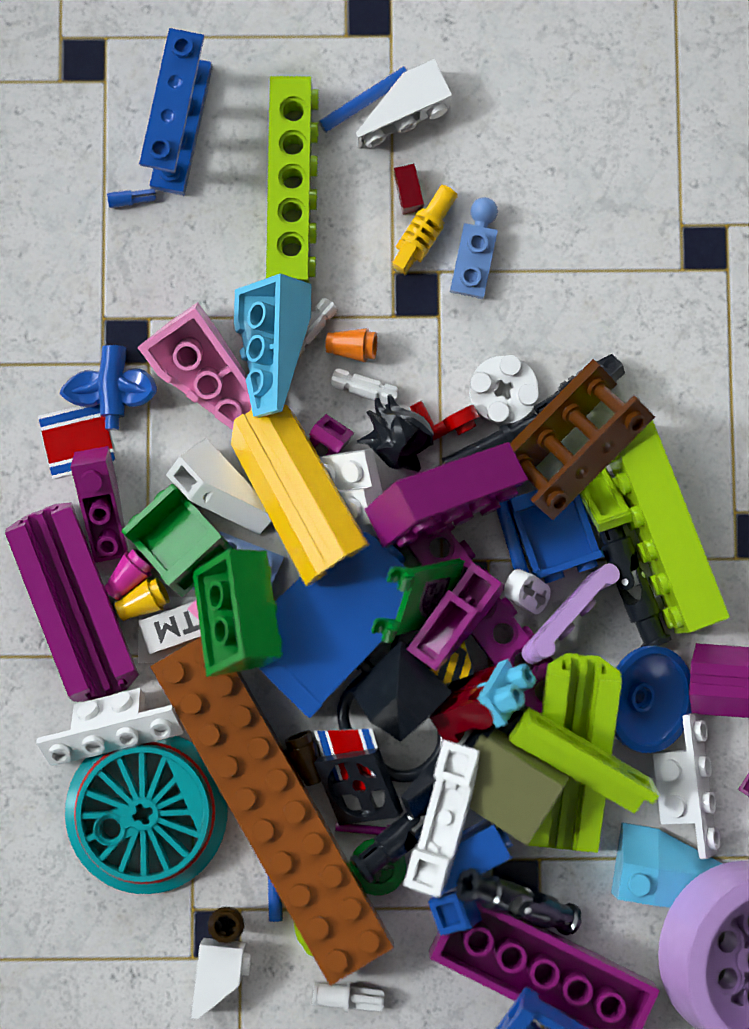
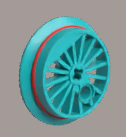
[65,735,228,894]

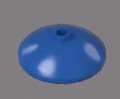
[614,646,692,753]

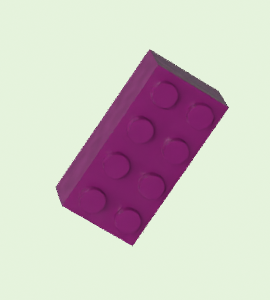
[364,442,528,548]

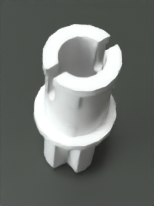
[312,982,384,1012]

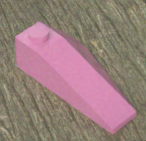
[138,302,251,430]

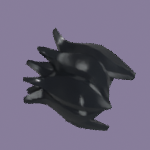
[357,394,434,472]

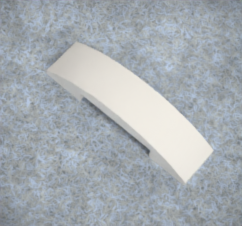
[404,740,480,897]

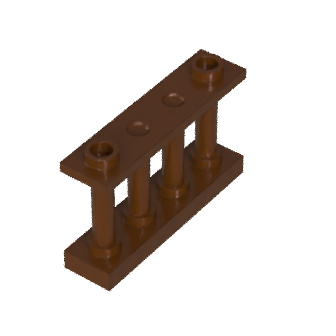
[510,359,655,520]

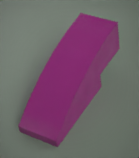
[407,563,505,671]

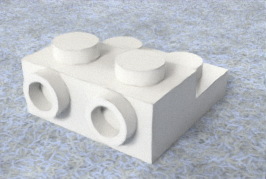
[319,448,383,532]

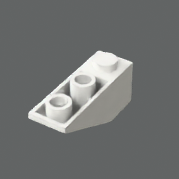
[356,59,452,149]
[166,438,272,535]

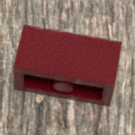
[394,163,424,215]

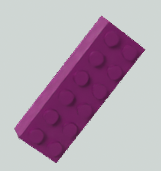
[428,902,660,1029]

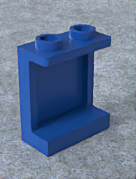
[508,490,604,584]

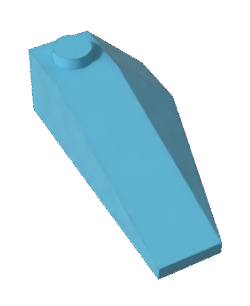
[234,273,312,418]
[611,822,723,908]

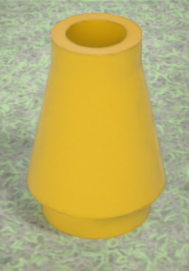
[114,578,170,621]

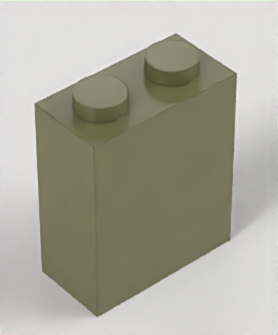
[469,728,570,845]

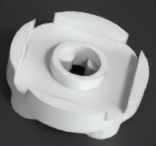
[469,355,539,425]

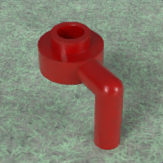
[410,401,480,441]

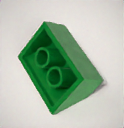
[193,549,282,677]

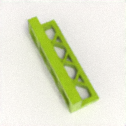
[509,707,659,814]

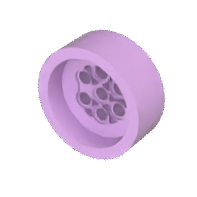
[658,860,749,1029]

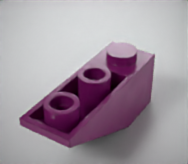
[70,446,129,563]

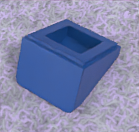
[428,890,482,936]

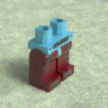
[429,659,536,744]

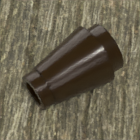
[284,730,321,786]
[208,907,244,944]

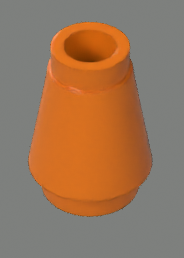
[325,328,378,363]

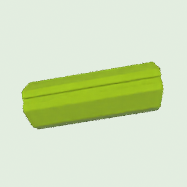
[526,653,622,853]

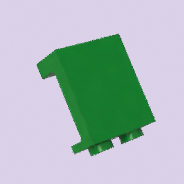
[121,484,234,598]

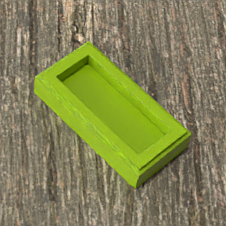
[580,468,632,532]

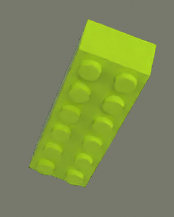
[610,420,730,634]

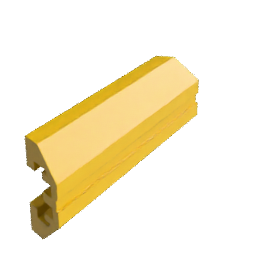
[231,405,369,586]

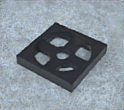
[314,748,404,825]

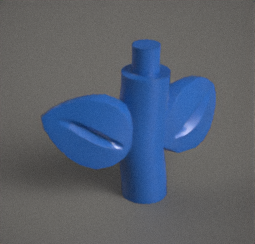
[60,345,157,431]

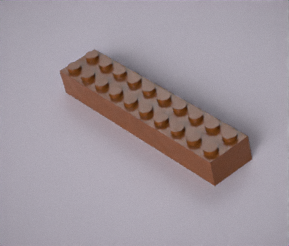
[150,637,394,986]

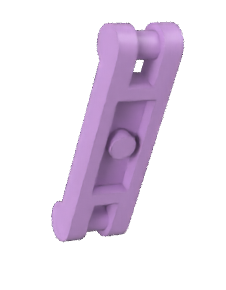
[522,563,620,664]

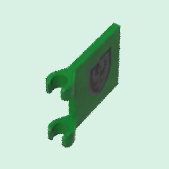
[371,558,465,643]

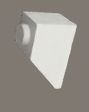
[191,938,251,1019]

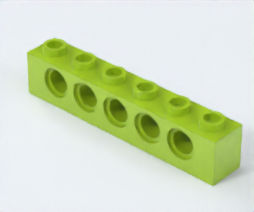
[266,76,319,283]

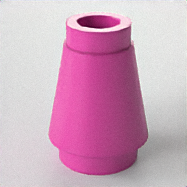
[104,548,154,600]

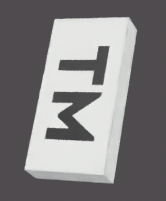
[139,602,201,654]

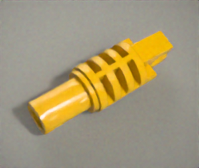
[392,184,458,275]

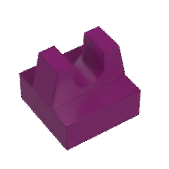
[309,414,354,455]

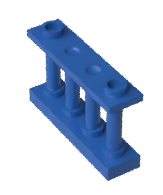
[139,28,213,196]

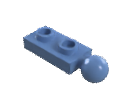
[450,197,498,299]

